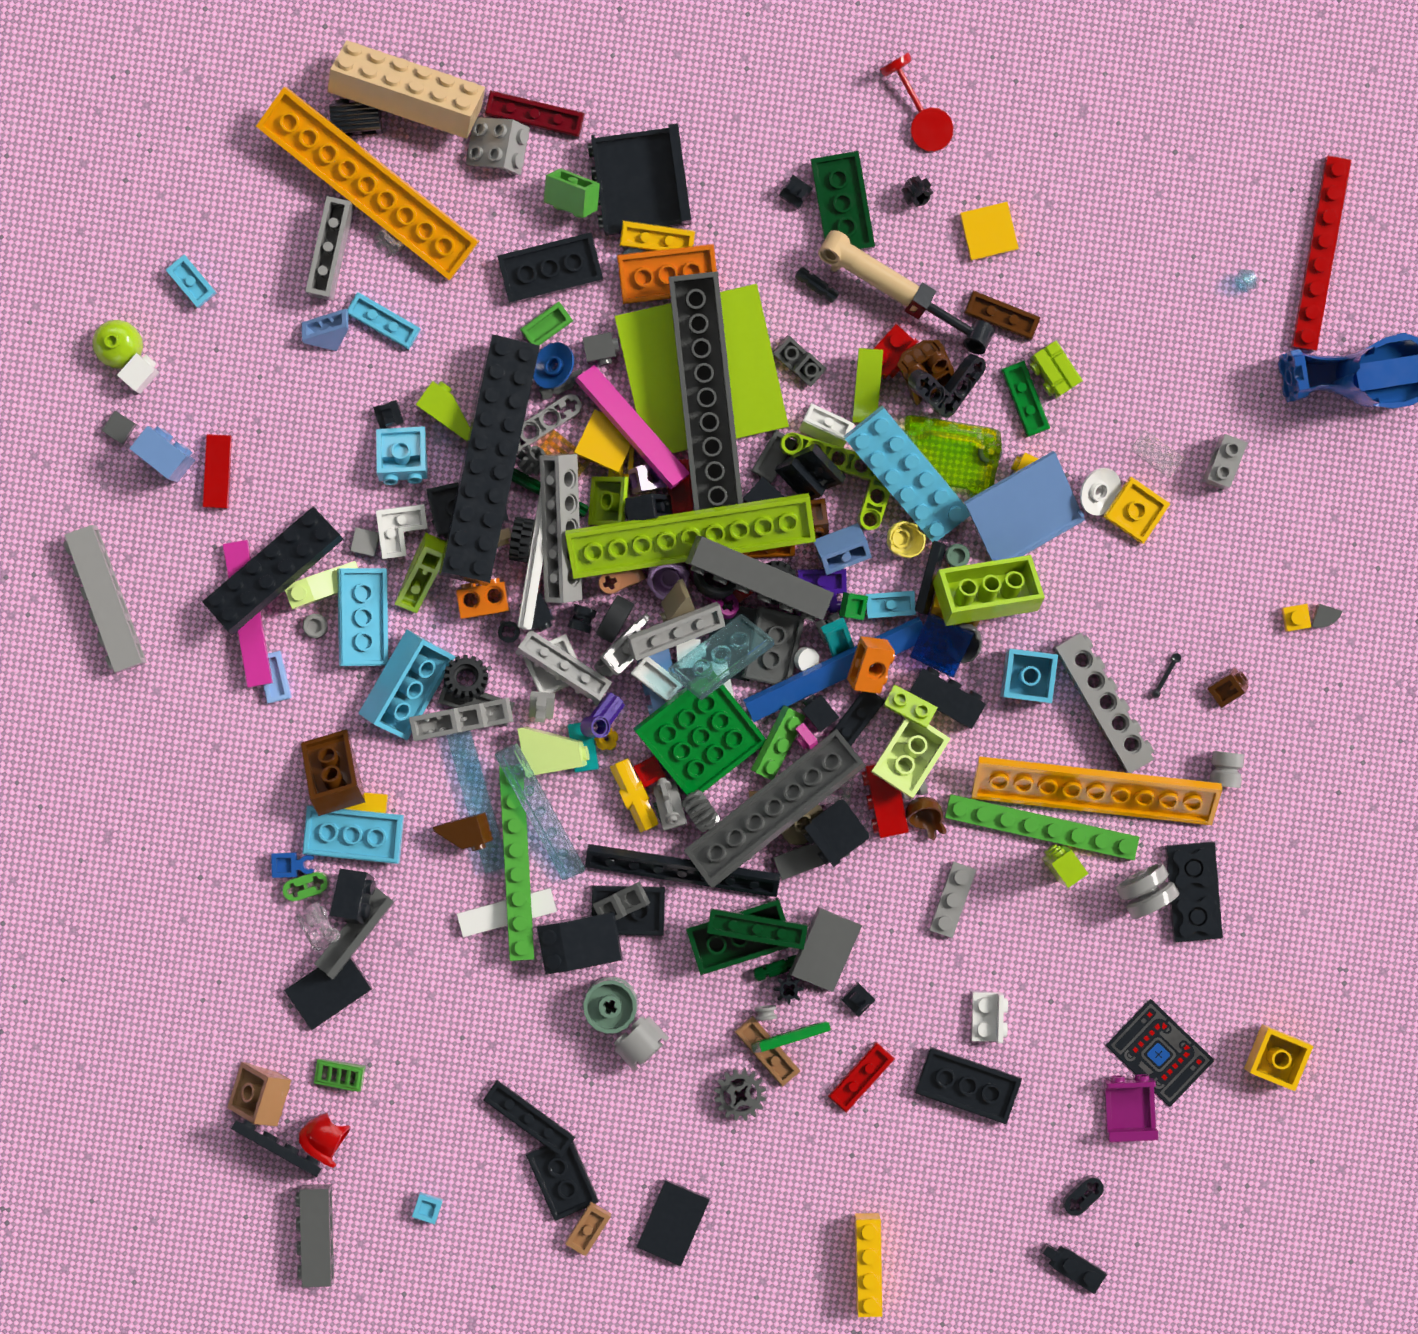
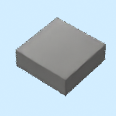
[351,527,379,556]

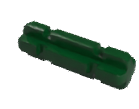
[753,955,797,982]

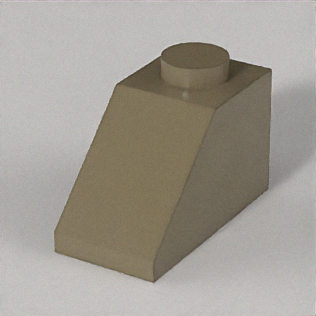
[660,579,695,622]

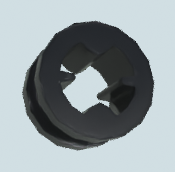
[498,621,520,643]

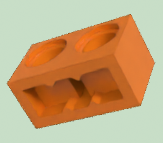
[456,578,511,619]

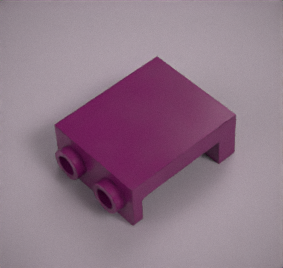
[1104,1074,1158,1142]

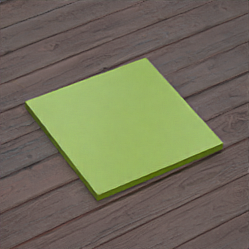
[615,284,789,453]

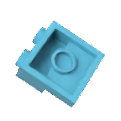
[376,426,428,485]

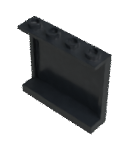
[587,123,691,236]

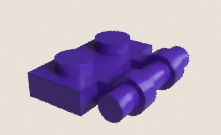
[797,569,847,613]

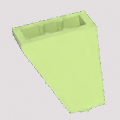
[517,727,589,777]

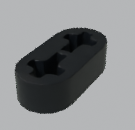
[1063,1175,1104,1216]

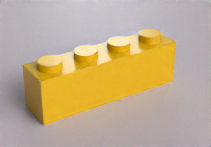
[855,1213,883,1317]

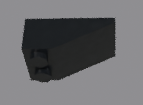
[537,912,623,975]

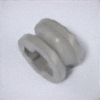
[754,1005,777,1021]

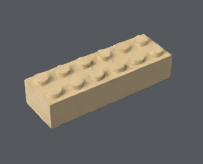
[327,40,485,139]

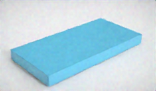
[337,568,388,666]
[302,805,404,864]

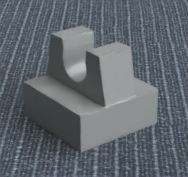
[529,691,555,723]

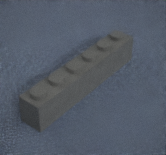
[685,536,834,622]

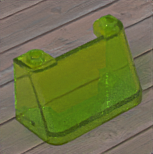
[903,415,1002,498]

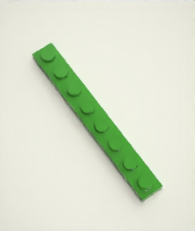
[499,764,534,961]
[945,794,1140,861]

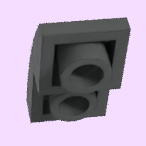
[772,335,827,387]

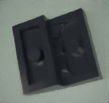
[775,444,846,500]

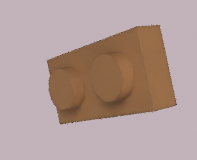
[565,1202,611,1257]

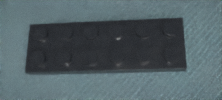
[202,506,344,636]

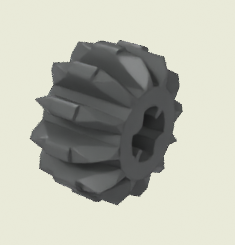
[682,790,720,832]

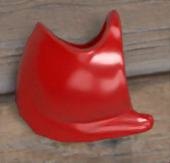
[299,1112,351,1168]

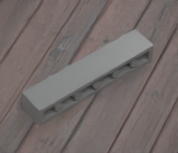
[64,525,147,673]

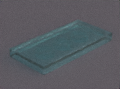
[668,614,775,700]

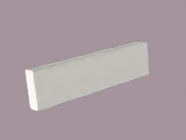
[457,888,557,937]

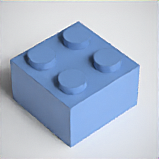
[129,426,195,483]

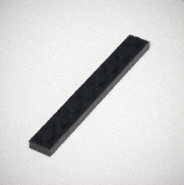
[585,844,781,897]

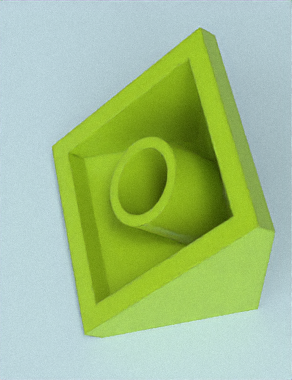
[588,476,629,526]

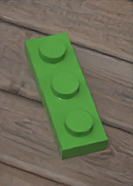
[751,705,806,780]

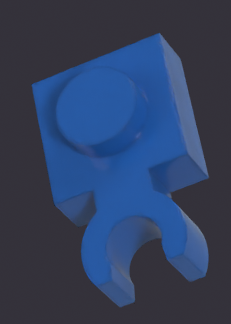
[271,852,315,878]

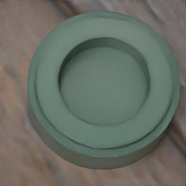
[945,544,970,567]

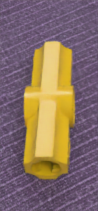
[610,758,659,833]

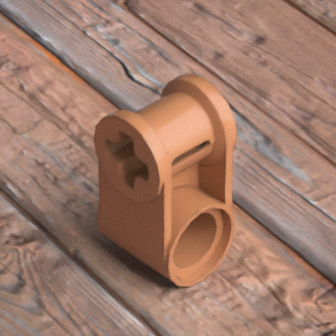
[599,569,646,595]

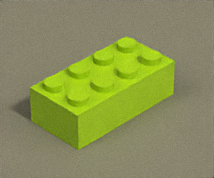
[933,555,1045,626]

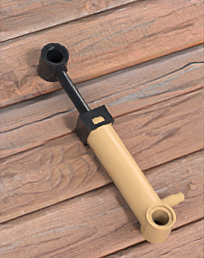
[818,230,995,355]

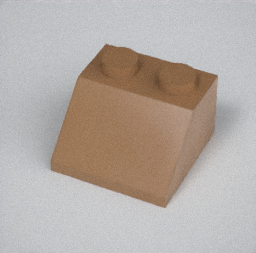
[227,1062,292,1126]

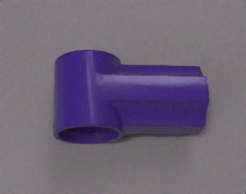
[580,692,625,738]

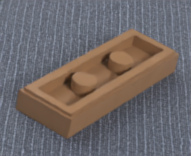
[734,1015,800,1087]

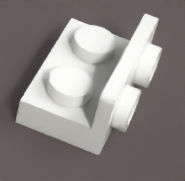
[971,991,1008,1043]

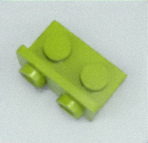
[884,684,938,728]

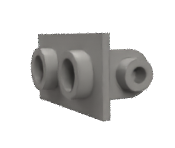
[653,778,687,831]

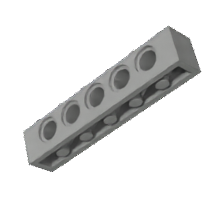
[540,454,582,603]
[1053,633,1154,773]

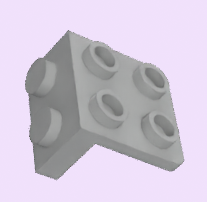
[466,117,530,175]

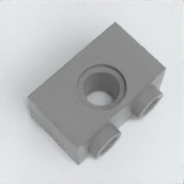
[1202,434,1248,490]

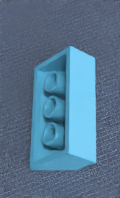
[358,629,456,740]

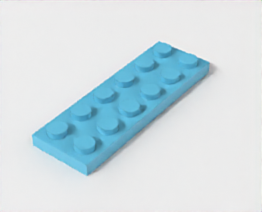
[844,406,970,542]

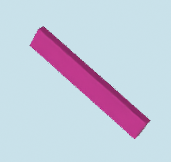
[575,365,690,490]
[223,540,273,688]

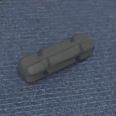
[539,369,583,400]

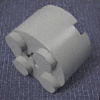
[613,1016,670,1072]

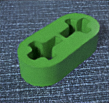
[283,871,329,901]

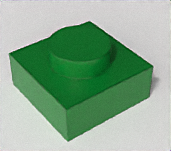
[839,592,868,620]

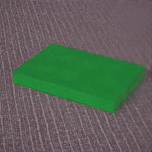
[751,1021,831,1053]

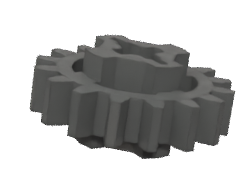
[714,1067,767,1121]

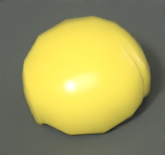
[887,521,926,558]

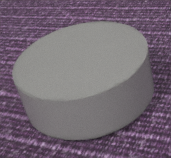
[303,614,328,638]

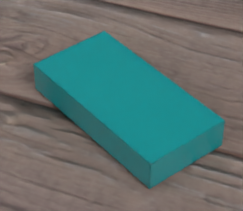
[821,617,855,657]
[568,722,599,773]

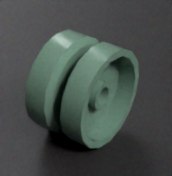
[583,976,638,1034]

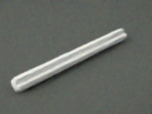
[518,488,543,630]

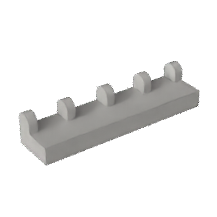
[627,602,725,661]
[515,630,612,706]

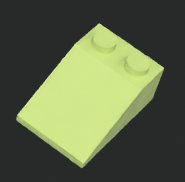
[871,718,950,799]

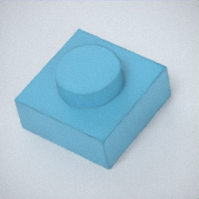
[412,1192,443,1224]

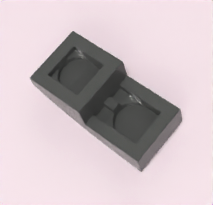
[593,881,650,920]

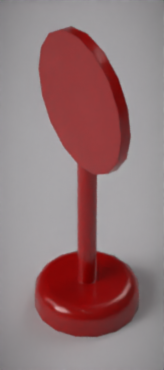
[879,52,954,152]

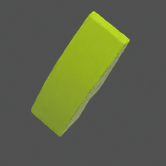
[852,348,883,423]

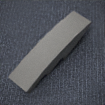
[409,698,514,741]

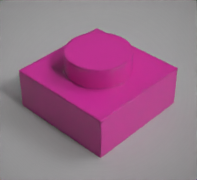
[796,723,818,750]

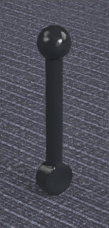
[1151,653,1181,698]

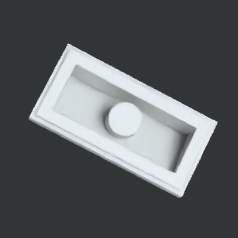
[799,403,855,448]

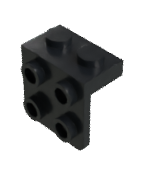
[803,799,870,867]

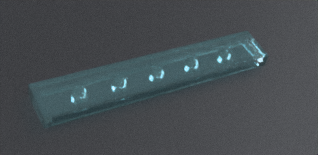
[446,730,504,873]
[495,743,585,880]

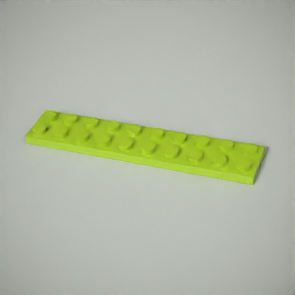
[565,493,816,579]

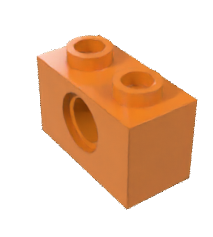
[847,636,895,694]

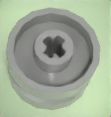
[1115,863,1180,919]

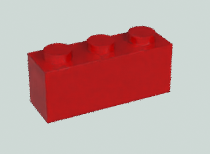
[861,763,909,838]

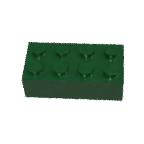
[686,897,789,975]

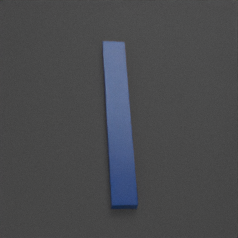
[743,616,929,722]

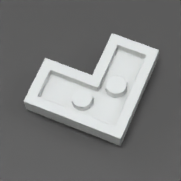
[375,504,428,559]

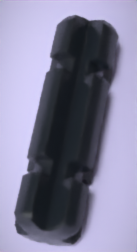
[795,267,839,303]

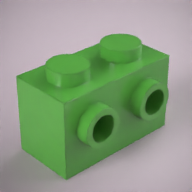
[544,168,600,218]

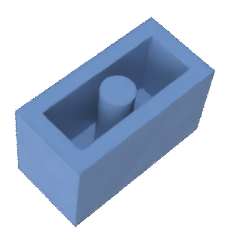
[813,523,872,575]

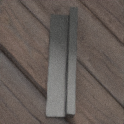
[314,887,394,979]

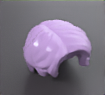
[647,562,690,601]

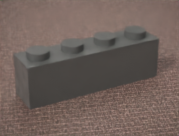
[295,1184,334,1287]

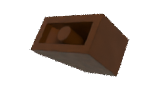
[433,812,493,852]

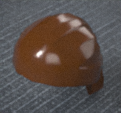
[906,796,947,840]

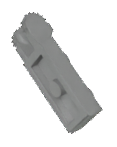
[600,613,657,675]

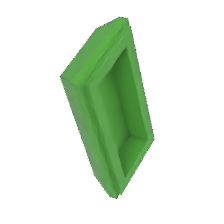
[520,302,573,346]

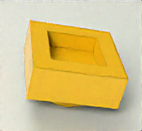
[1281,604,1311,632]

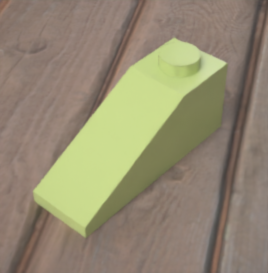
[285,561,358,610]

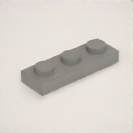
[929,861,977,938]

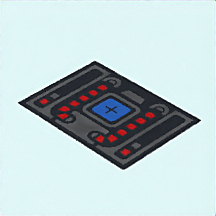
[1106,999,1214,1107]

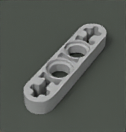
[517,394,582,454]

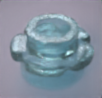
[1234,269,1257,292]

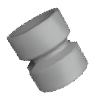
[1209,751,1245,788]

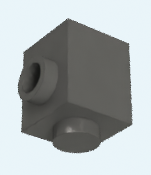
[582,332,620,366]

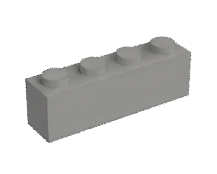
[305,196,354,301]

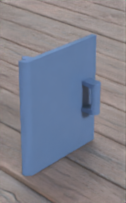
[964,451,1085,561]

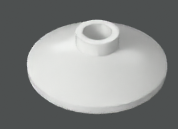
[1080,468,1121,515]

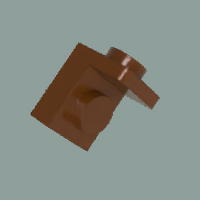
[810,498,829,539]
[1207,667,1249,708]

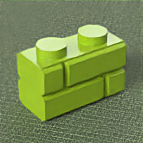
[1029,340,1083,398]

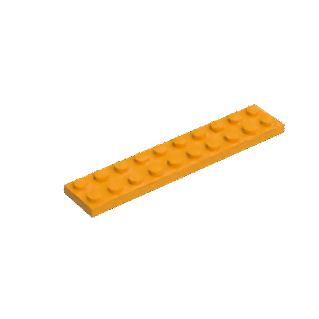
[256,87,480,280]
[971,756,1222,825]

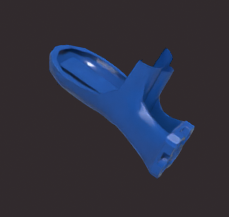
[1278,333,1418,409]

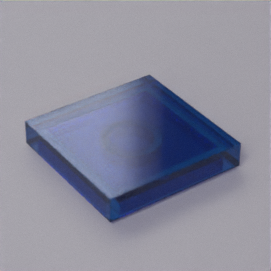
[910,613,974,678]

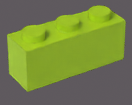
[1041,844,1088,888]

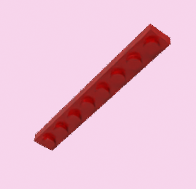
[1291,156,1352,352]

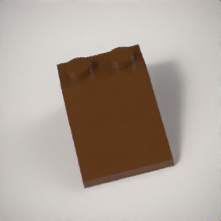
[301,729,365,816]

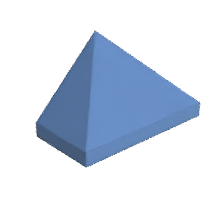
[302,309,349,351]

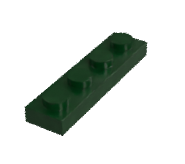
[707,908,808,950]

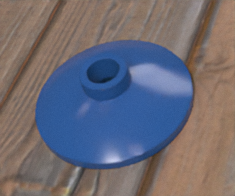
[533,342,574,389]

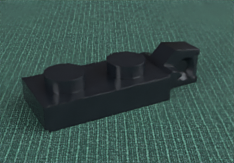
[1041,1243,1107,1294]

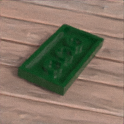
[810,151,875,250]

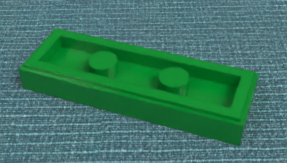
[1001,361,1050,438]

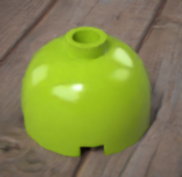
[92,320,143,369]

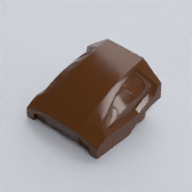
[897,340,954,406]

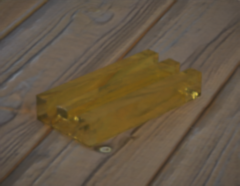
[540,430,591,478]

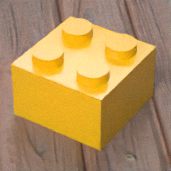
[1244,1024,1314,1091]

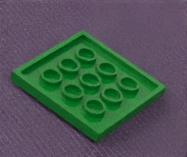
[633,668,766,795]

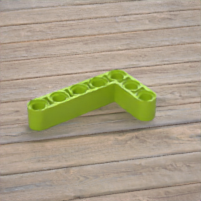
[779,432,890,531]

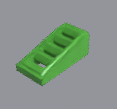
[314,1059,366,1092]

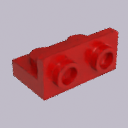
[874,324,919,380]

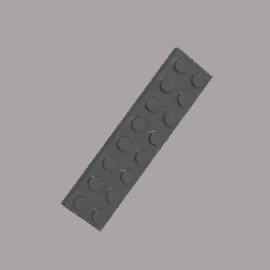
[684,729,866,888]

